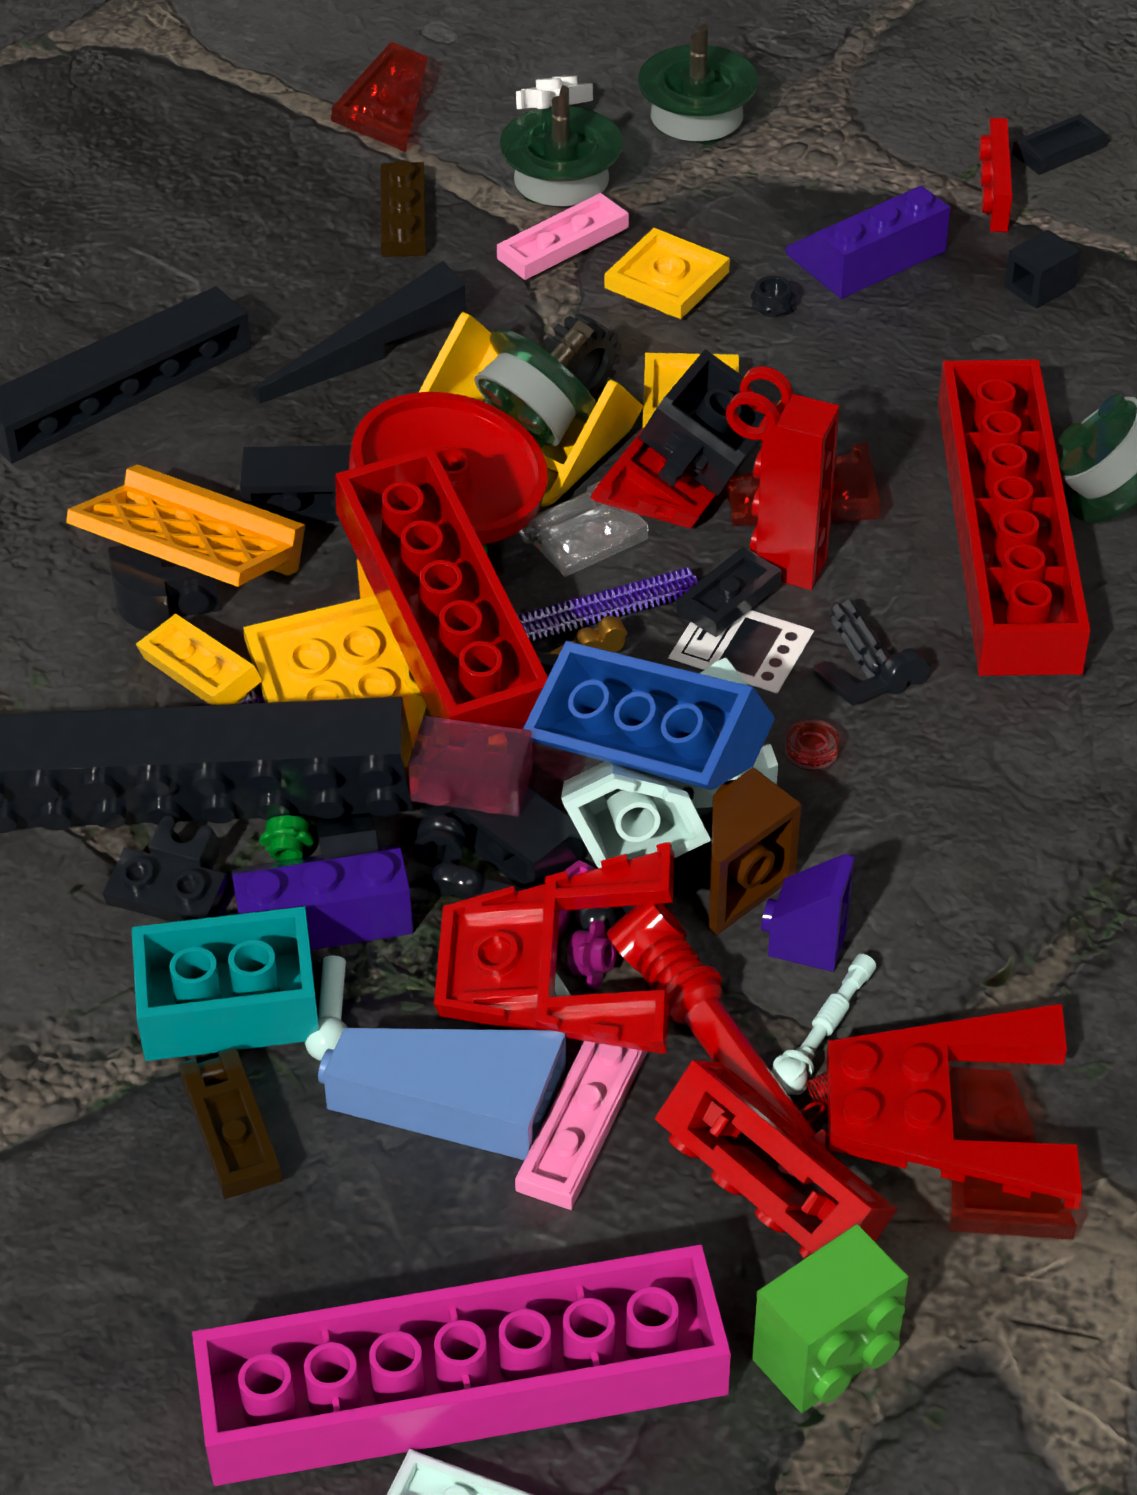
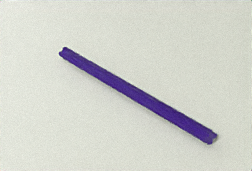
[204,567,698,706]

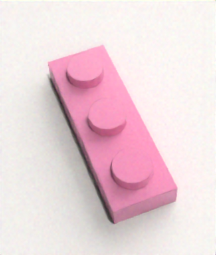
[497,193,629,280]

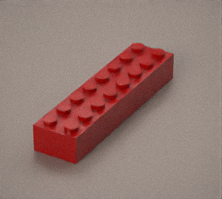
[938,359,1090,676]

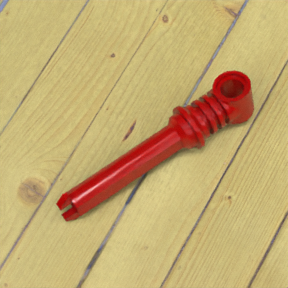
[606,903,830,1177]

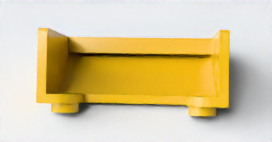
[419,312,643,507]

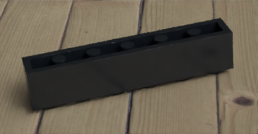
[0,286,251,464]

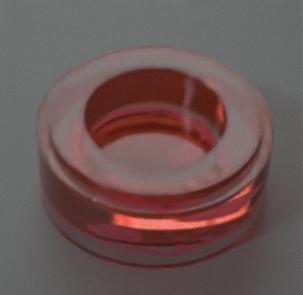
[785,719,839,770]

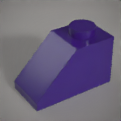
[761,854,855,972]

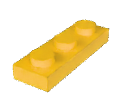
[136,614,263,705]

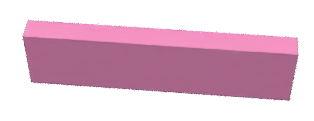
[515,1041,648,1210]

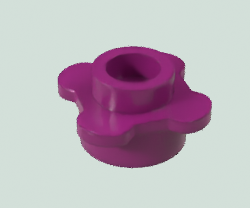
[567,920,616,989]

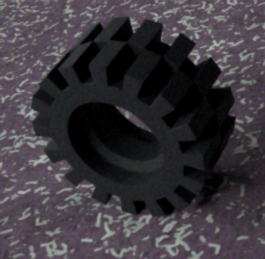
[535,314,621,408]

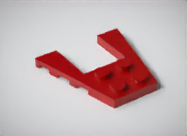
[434,842,674,1054]
[826,1004,1082,1209]

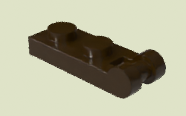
[178,1047,282,1200]

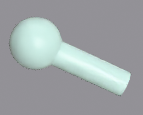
[305,956,348,1060]

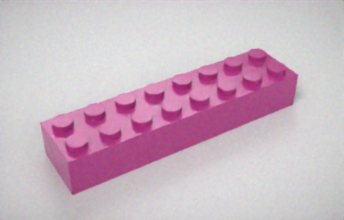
[192,1244,731,1486]

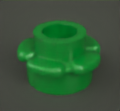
[259,815,314,861]

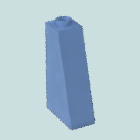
[318,1028,566,1160]

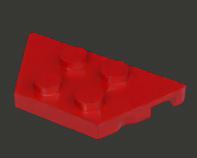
[590,425,716,529]

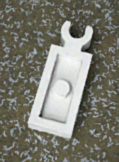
[516,76,593,109]

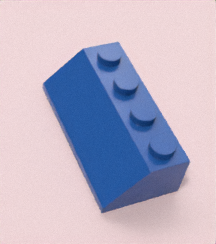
[520,641,775,790]

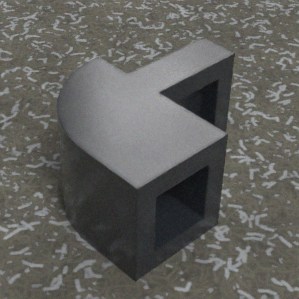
[108,545,220,632]

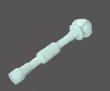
[772,954,876,1095]

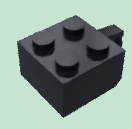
[638,349,776,496]

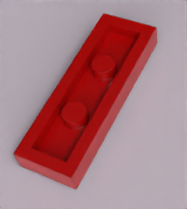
[979,118,1012,232]

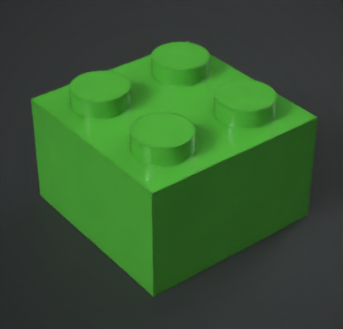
[752,1224,909,1414]

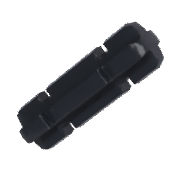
[830,599,890,679]

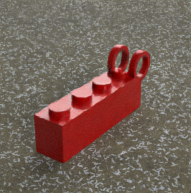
[726,366,840,590]

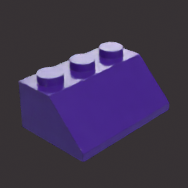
[786,185,950,299]
[231,843,413,950]

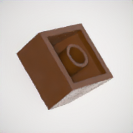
[709,767,801,936]

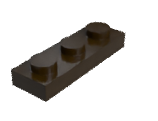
[381,161,426,257]

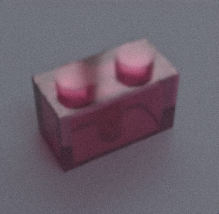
[408,716,532,816]

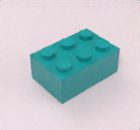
[132,906,319,1061]

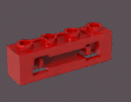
[654,1060,897,1259]

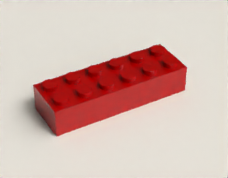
[335,446,548,753]

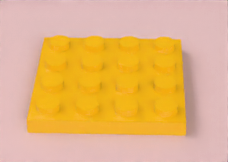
[243,595,508,780]

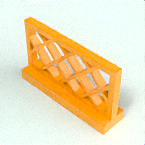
[66,464,305,587]

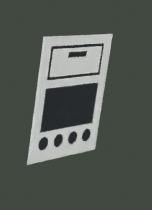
[668,610,814,694]

